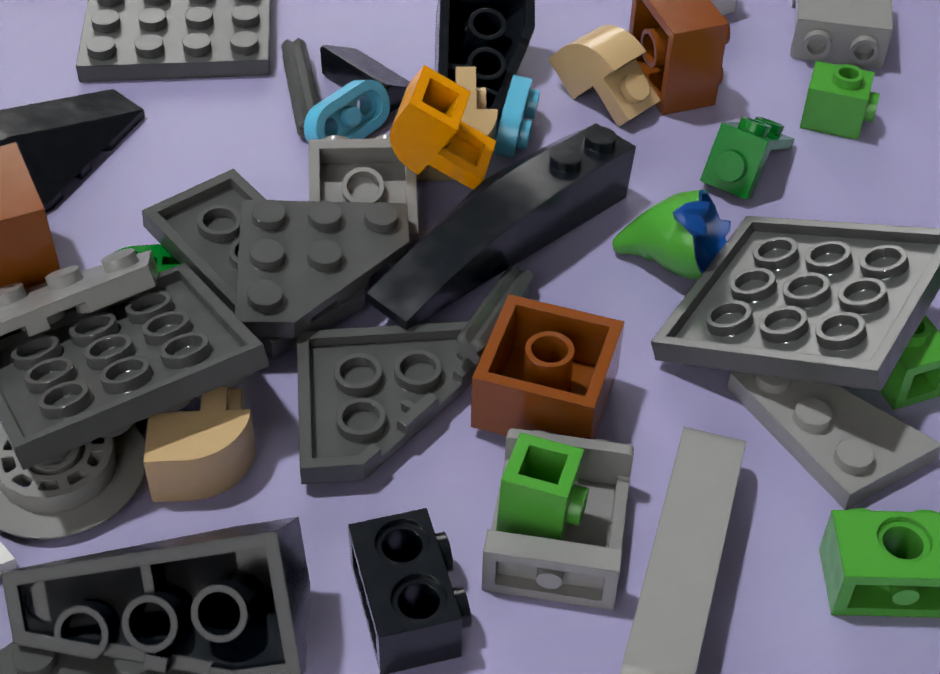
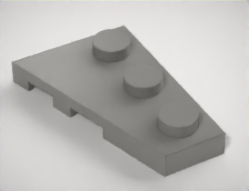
[0,248,159,337]
[727,371,940,510]

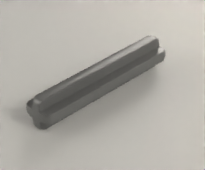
[281,38,319,139]
[455,265,534,364]

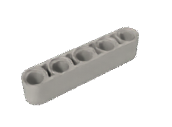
[620,427,746,674]

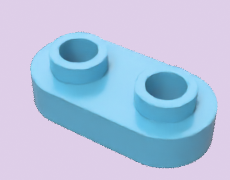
[495,75,540,158]
[304,80,390,144]

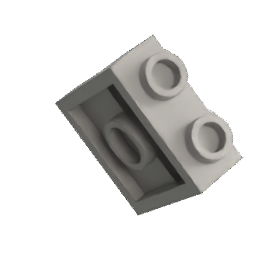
[309,134,419,242]

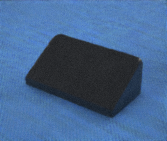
[320,45,410,113]

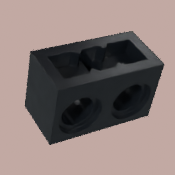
[348,508,472,674]

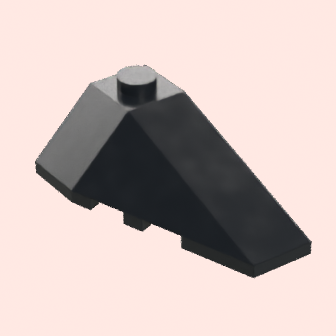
[435,0,535,121]
[0,89,145,212]
[1,516,310,674]

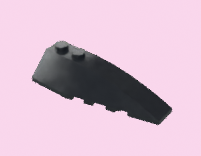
[366,123,636,330]

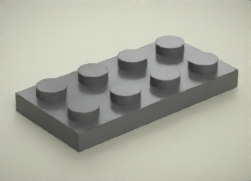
[142,168,365,358]

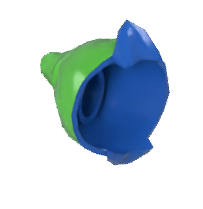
[612,189,731,280]

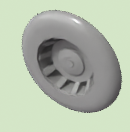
[0,423,145,540]

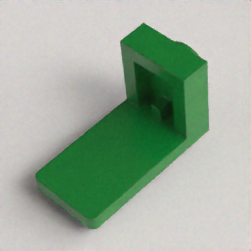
[700,116,795,200]

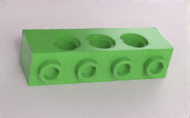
[819,508,940,618]

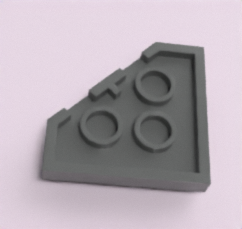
[235,200,409,338]
[297,321,478,484]

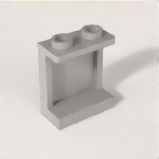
[790,0,893,68]
[481,428,634,610]

